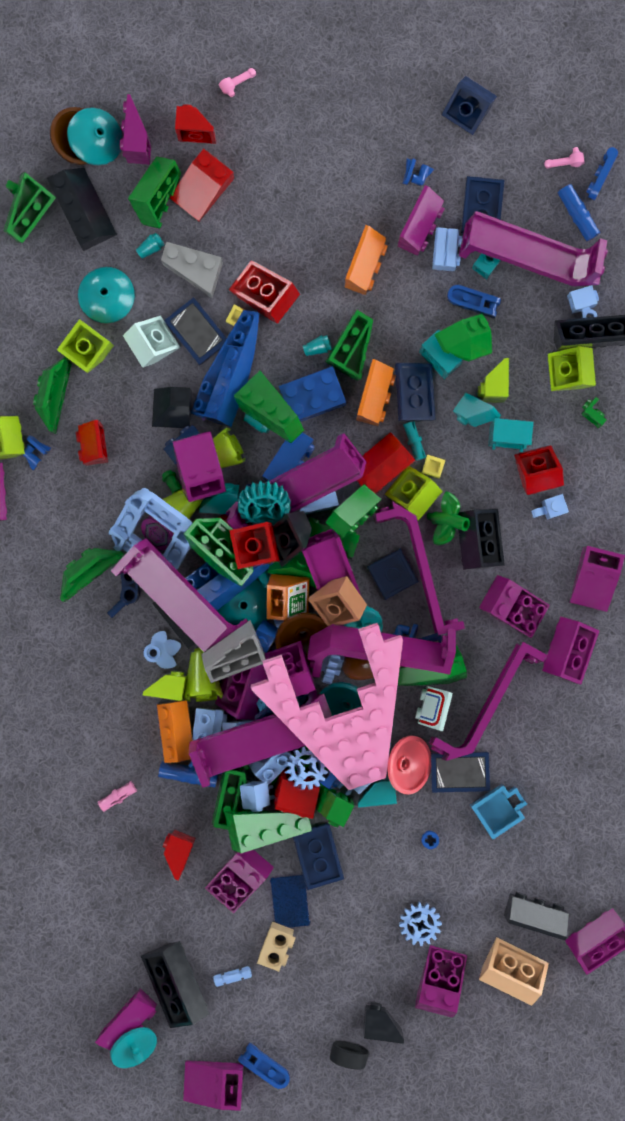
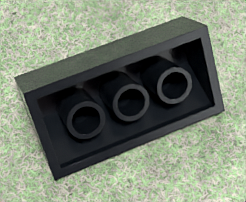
[47,168,117,251]
[554,315,625,350]
[141,941,210,1028]

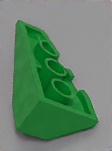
[397,644,467,686]

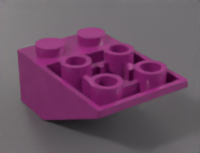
[120,94,151,165]
[173,431,226,502]
[569,546,625,612]
[479,575,550,638]
[205,850,274,914]
[415,945,467,1018]
[183,1060,244,1111]

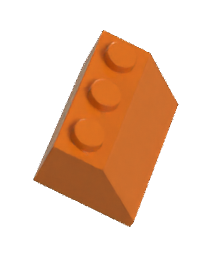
[345,225,388,295]
[356,359,396,426]
[157,700,193,763]

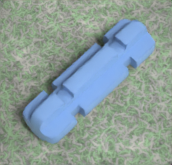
[214,966,252,987]

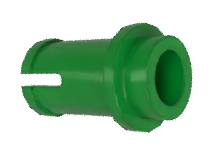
[162,470,182,494]

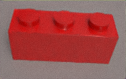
[357,432,415,494]

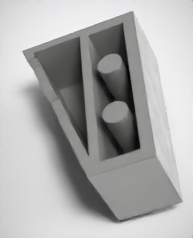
[161,242,223,299]
[201,620,266,683]

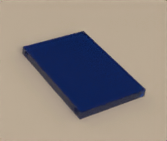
[270,875,310,928]

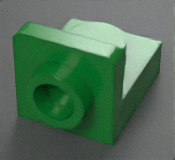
[581,397,607,428]

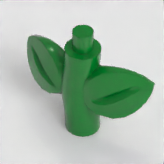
[427,491,470,545]

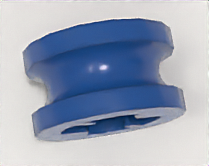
[421,831,439,849]

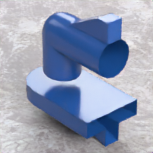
[403,158,434,186]
[22,435,51,470]
[393,624,418,638]

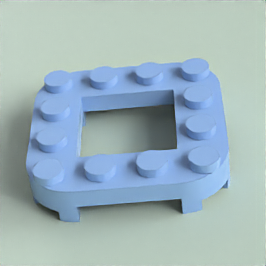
[109,488,192,570]

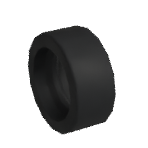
[329,1041,369,1070]

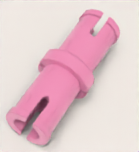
[98,781,137,812]

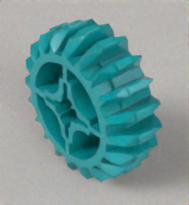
[238,480,290,525]

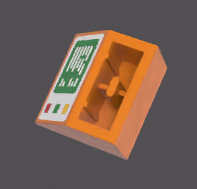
[267,574,310,621]

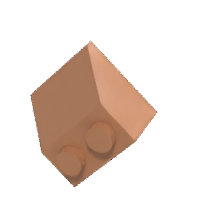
[308,576,367,626]

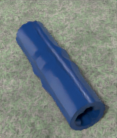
[557,184,600,242]
[158,761,218,788]

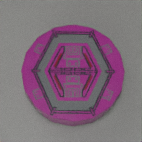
[141,516,174,550]

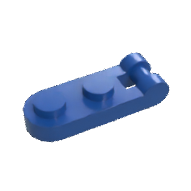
[586,147,618,200]
[447,285,501,318]
[238,1043,290,1089]

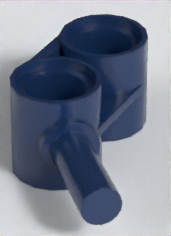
[107,573,140,618]

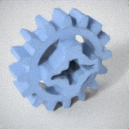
[321,655,344,684]
[285,747,328,790]
[399,902,442,946]

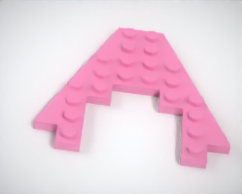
[251,623,403,790]

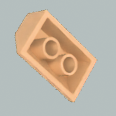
[479,937,549,1006]

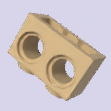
[257,922,296,972]

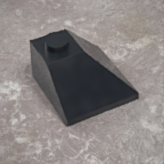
[152,387,192,428]
[272,511,312,567]
[363,1002,404,1044]

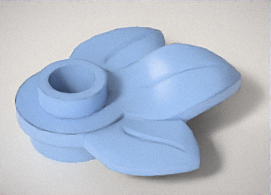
[144,631,181,669]

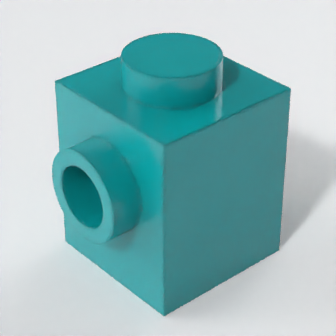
[472,254,501,280]

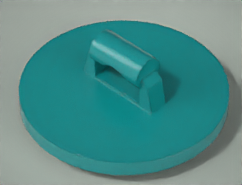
[110,1027,157,1068]

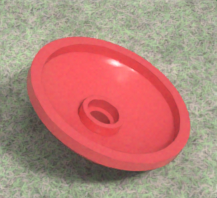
[387,736,431,794]

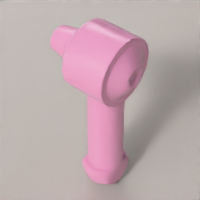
[219,68,256,97]
[544,147,585,169]

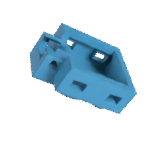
[470,784,527,839]

